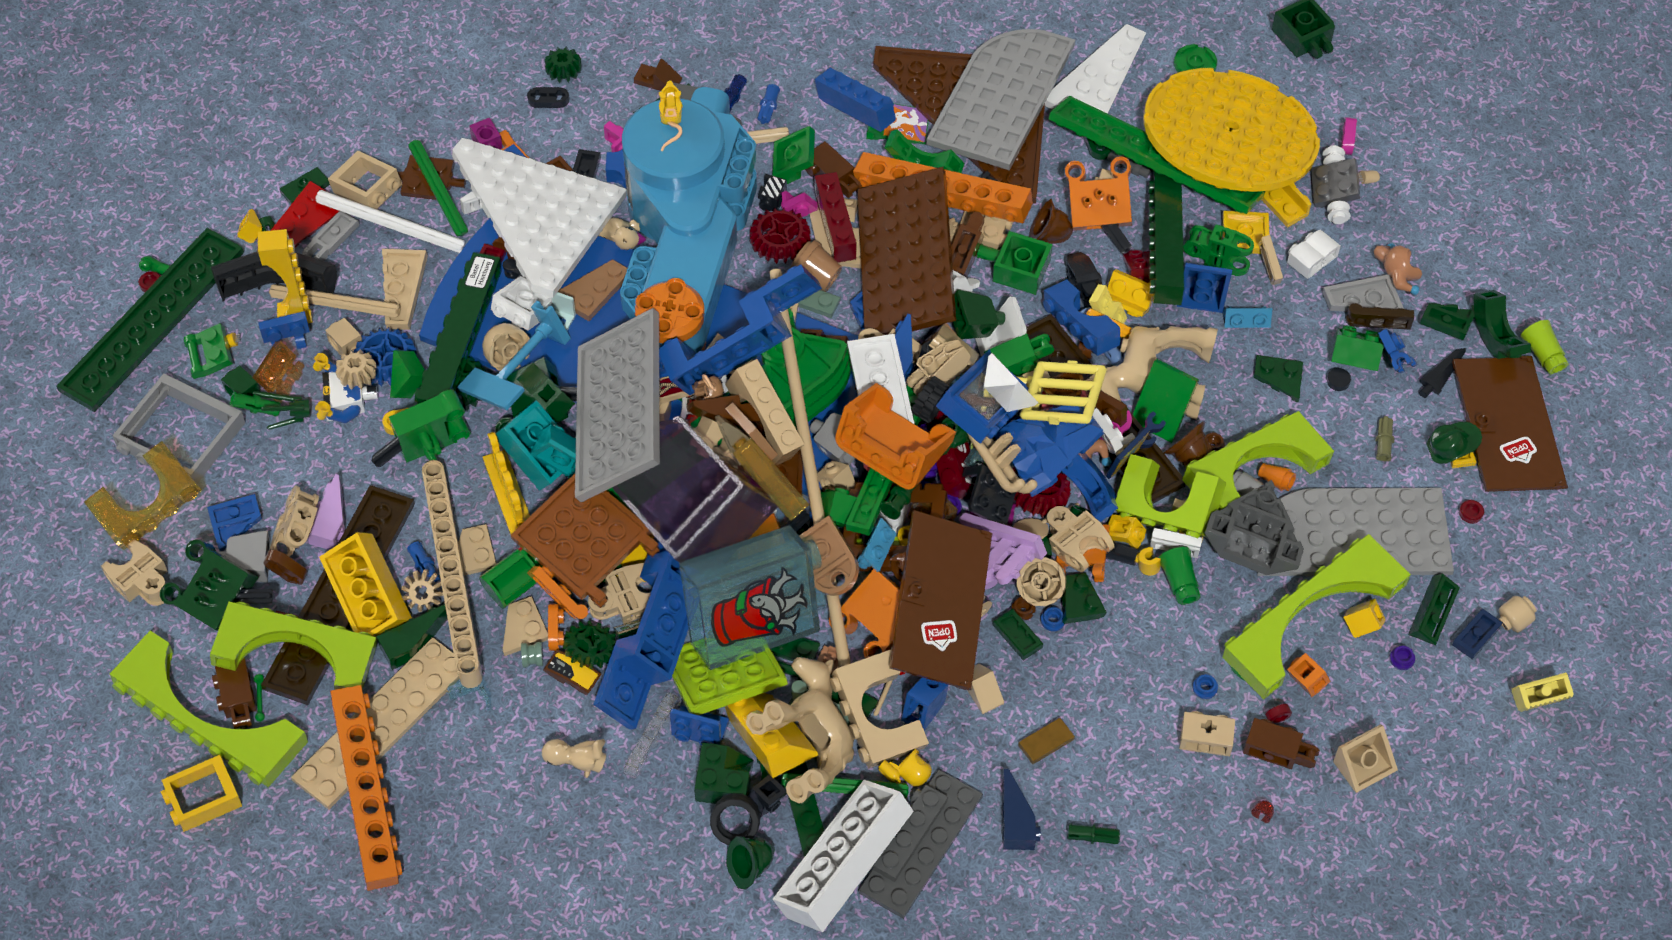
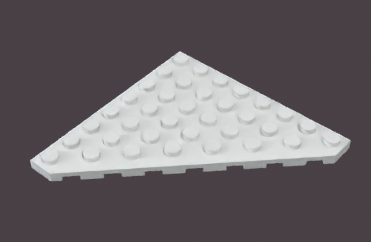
[452,138,627,298]

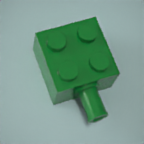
[977,231,1053,295]

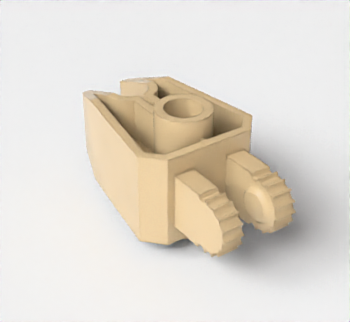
[907,340,971,396]

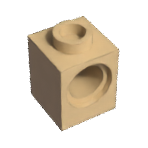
[325,318,362,356]
[817,460,856,492]

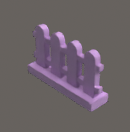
[959,513,1047,585]

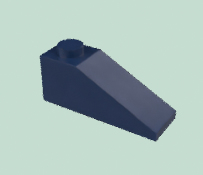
[1002,769,1041,850]

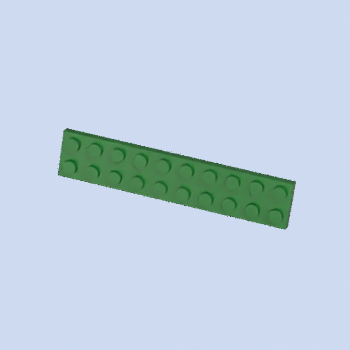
[1049,96,1266,214]

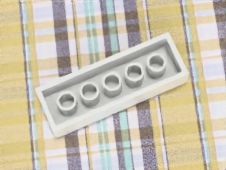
[773,780,914,932]

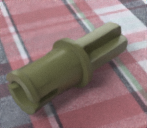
[1375,416,1395,462]

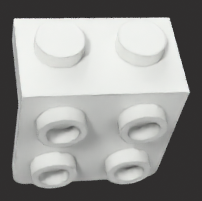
[975,296,1027,357]

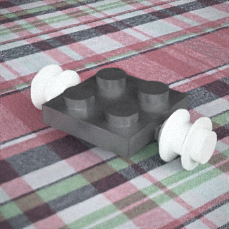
[1311,145,1361,224]

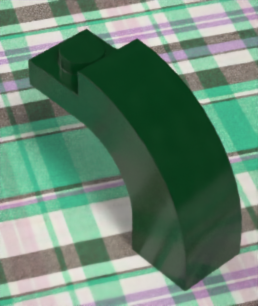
[1473,290,1531,359]

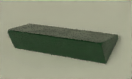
[1408,573,1460,646]

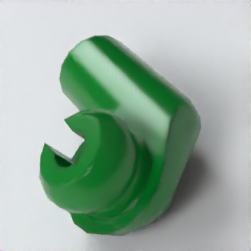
[139,256,171,275]

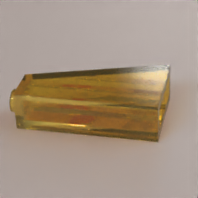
[731,437,809,521]

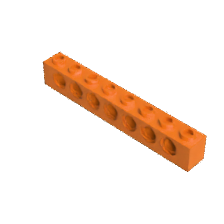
[853,152,1033,224]
[330,685,402,891]

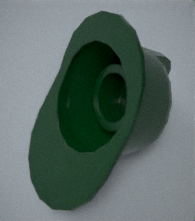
[1426,422,1482,464]

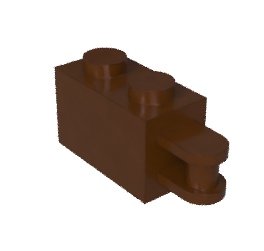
[805,141,862,198]
[951,212,985,278]
[212,657,257,729]
[1243,718,1320,770]

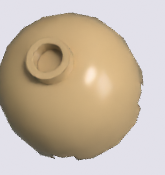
[482,323,530,371]
[1017,557,1067,606]

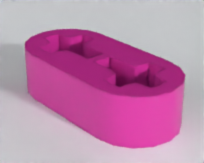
[1341,117,1357,155]

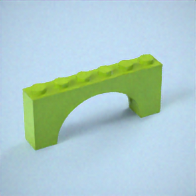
[1182,411,1334,511]
[210,602,376,691]

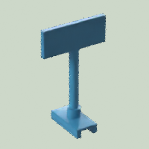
[457,301,571,411]

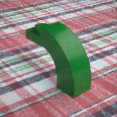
[884,129,965,173]

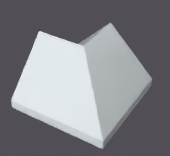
[984,353,1038,412]

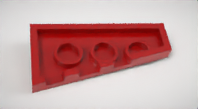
[257,181,339,251]

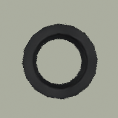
[710,793,761,845]

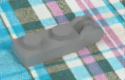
[302,211,359,261]

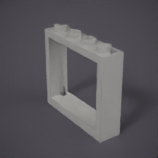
[113,373,245,486]

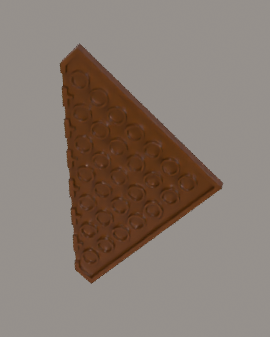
[873,46,1045,204]

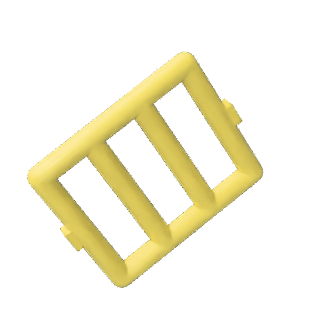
[1020,360,1107,425]

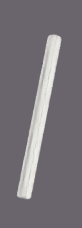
[316,190,465,253]

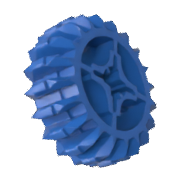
[354,327,417,387]

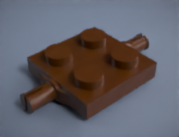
[398,155,466,200]

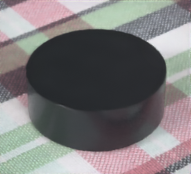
[1327,368,1351,391]

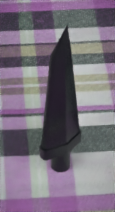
[1419,348,1467,398]

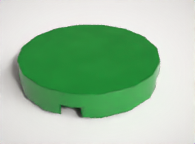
[1174,44,1217,73]

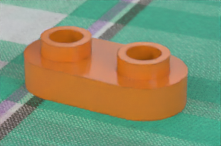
[548,604,564,651]

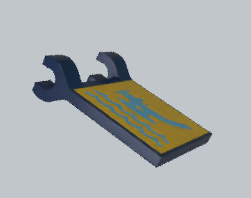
[1106,411,1166,479]

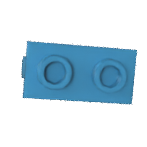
[1223,306,1273,328]
[857,518,897,572]

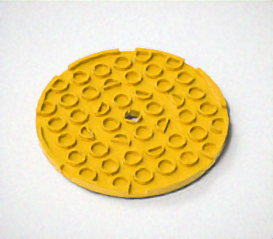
[1143,68,1320,192]

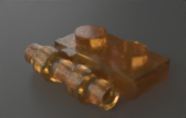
[252,341,304,403]

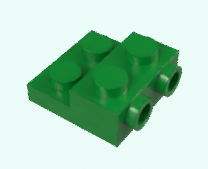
[772,126,815,184]

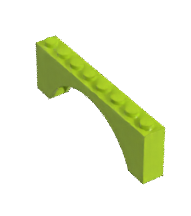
[1222,534,1411,700]
[109,630,308,787]

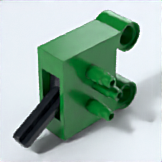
[371,389,471,467]

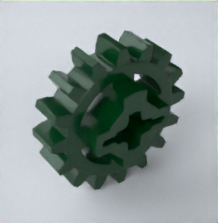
[563,621,616,669]

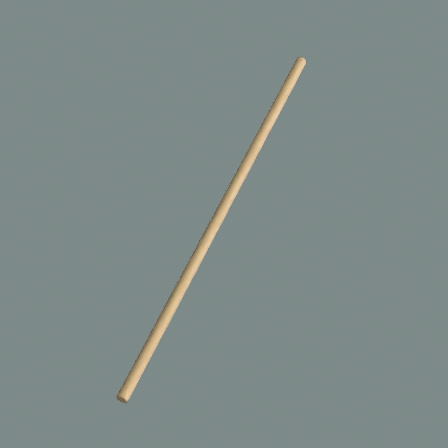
[769,269,851,668]

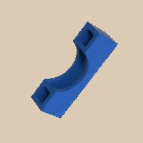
[1043,280,1121,356]

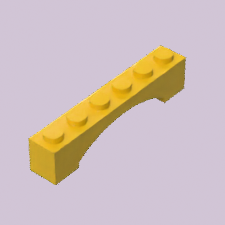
[258,229,313,326]

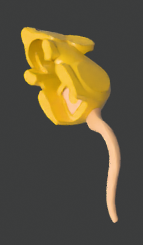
[659,81,683,151]

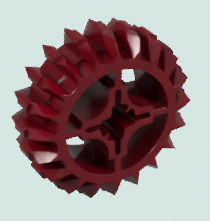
[750,208,811,264]
[1012,467,1071,518]

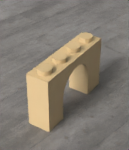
[725,359,804,468]
[830,650,929,769]

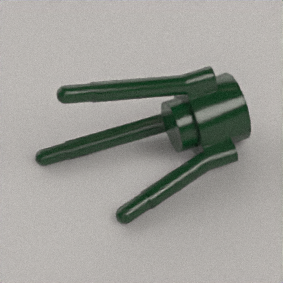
[253,391,310,430]

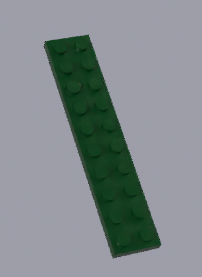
[56,228,244,412]

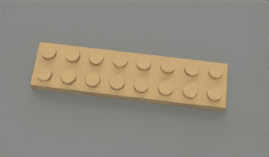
[291,638,459,810]

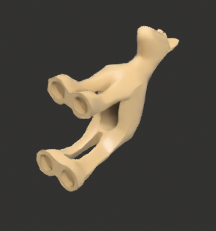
[1085,326,1218,420]
[746,657,854,803]

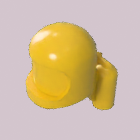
[878,748,932,787]

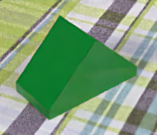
[390,350,425,399]

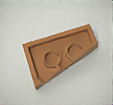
[558,259,628,321]

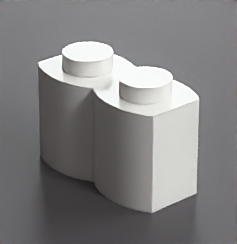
[1287,229,1341,279]

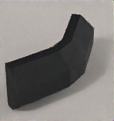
[211,251,338,302]

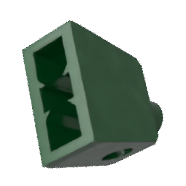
[953,290,1005,339]

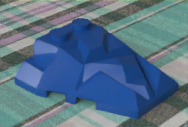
[992,405,1104,497]

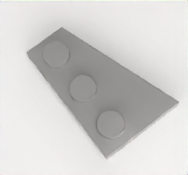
[1322,274,1404,312]

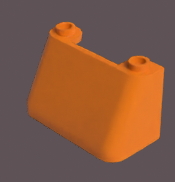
[835,383,956,489]

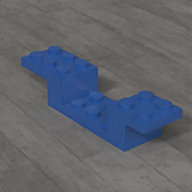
[659,264,822,395]
[593,534,707,729]

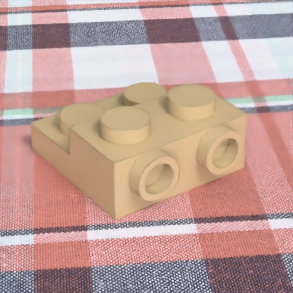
[959,211,1013,250]

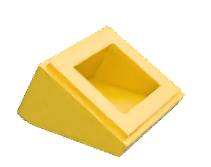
[237,209,262,243]

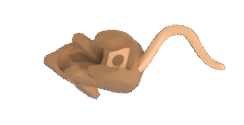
[692,374,724,401]

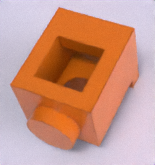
[1287,653,1331,697]

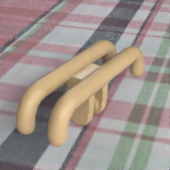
[967,414,1037,494]

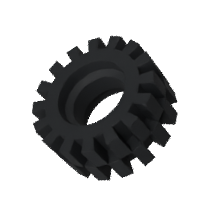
[912,376,951,423]

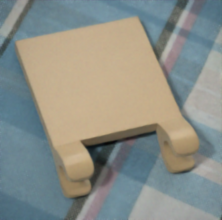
[929,324,979,374]

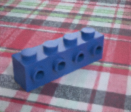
[815,68,896,132]

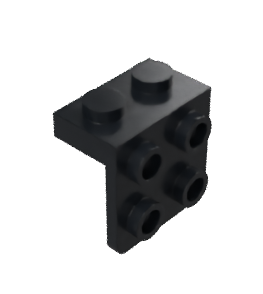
[962,464,1016,525]

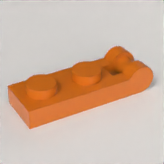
[527,566,588,619]

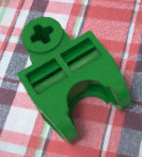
[1183,224,1254,276]

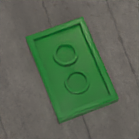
[1133,359,1199,443]

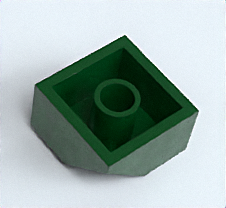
[694,743,754,807]

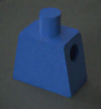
[901,678,949,731]

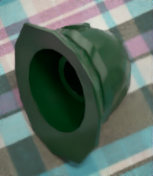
[726,836,775,890]

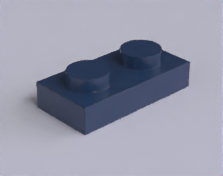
[1452,608,1503,660]

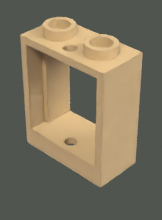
[328,151,402,209]

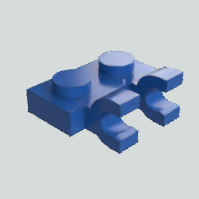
[258,311,310,355]
[1378,329,1418,373]

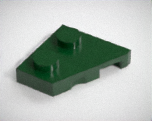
[1420,303,1475,341]
[1254,355,1303,402]
[1062,573,1107,624]

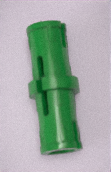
[230,392,281,417]

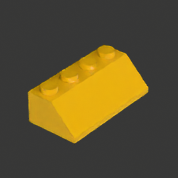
[319,532,412,639]
[725,693,818,778]

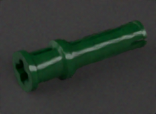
[880,485,917,520]

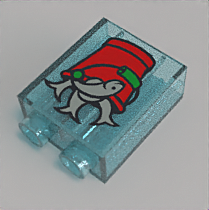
[679,525,826,670]

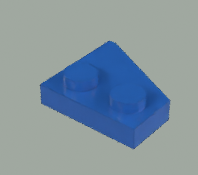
[207,494,262,551]

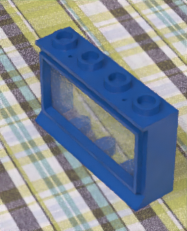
[936,349,1029,444]

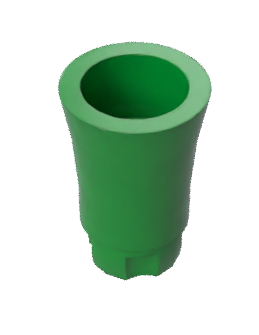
[1158,547,1201,605]

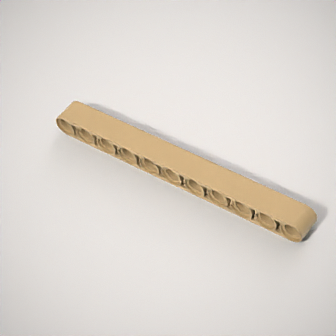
[422,460,483,688]

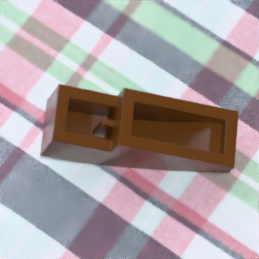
[686,395,762,426]

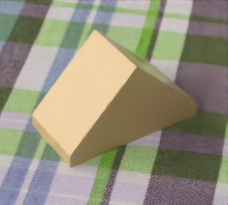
[967,664,1004,714]

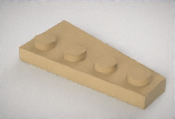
[382,249,428,330]

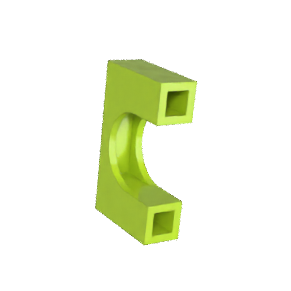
[1115,454,1226,538]

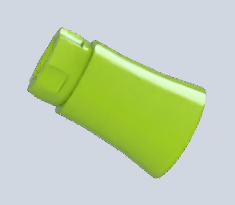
[1520,320,1569,375]

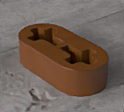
[263,550,308,585]

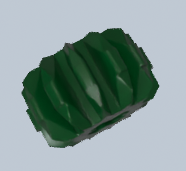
[545,46,582,83]

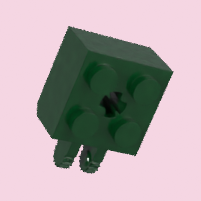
[1271,0,1335,59]

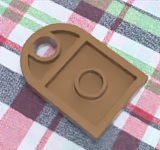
[788,516,859,596]

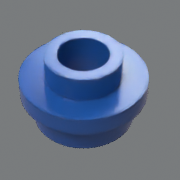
[1041,607,1065,631]
[1193,674,1218,699]

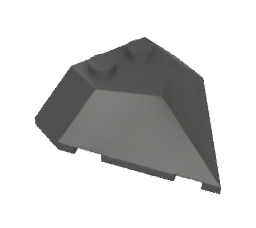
[1205,480,1304,575]

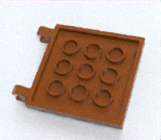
[511,474,660,608]

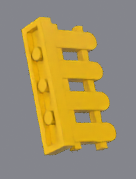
[482,432,530,535]

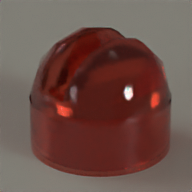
[1251,800,1274,823]

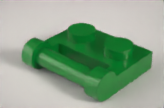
[183,323,233,379]

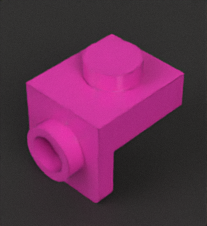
[604,121,623,152]
[781,191,818,217]

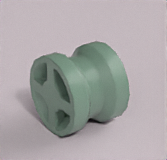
[521,642,543,668]

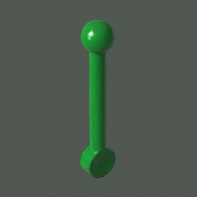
[254,674,265,722]

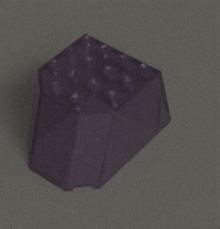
[613,416,778,579]

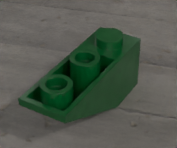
[517,362,575,421]
[377,604,448,670]

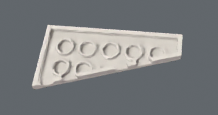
[1045,24,1146,114]

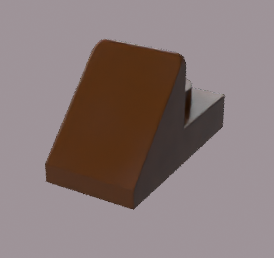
[634,59,682,91]
[1087,390,1127,427]

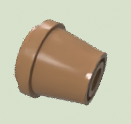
[790,240,842,292]

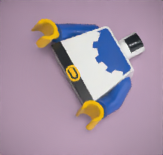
[313,353,378,423]

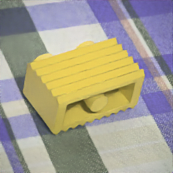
[1511,673,1574,712]

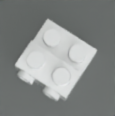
[491,276,553,331]

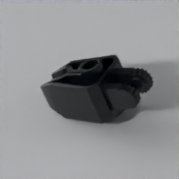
[1066,252,1102,308]

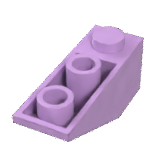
[308,474,346,550]

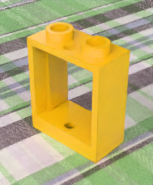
[160,755,242,832]

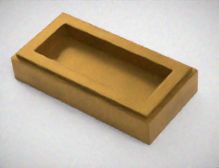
[1018,718,1075,764]

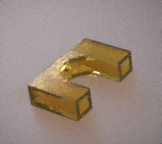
[84,441,202,550]

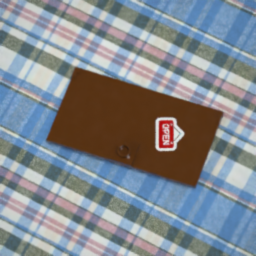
[1452,356,1568,492]
[889,510,992,691]

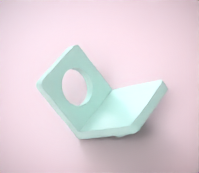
[551,292,576,331]

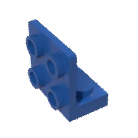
[670,706,729,746]

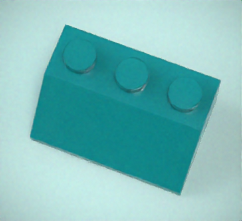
[495,400,562,491]
[530,424,576,478]

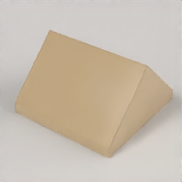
[1333,724,1398,793]

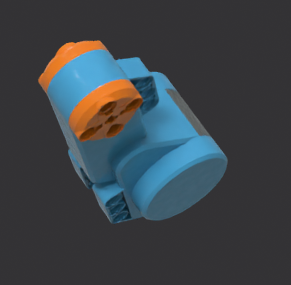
[620,83,757,353]

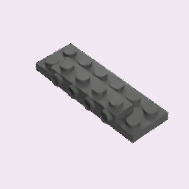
[859,769,983,919]

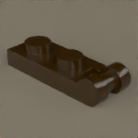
[1345,303,1414,330]

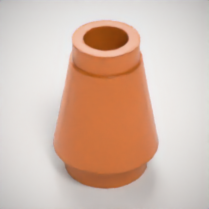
[1258,463,1296,491]

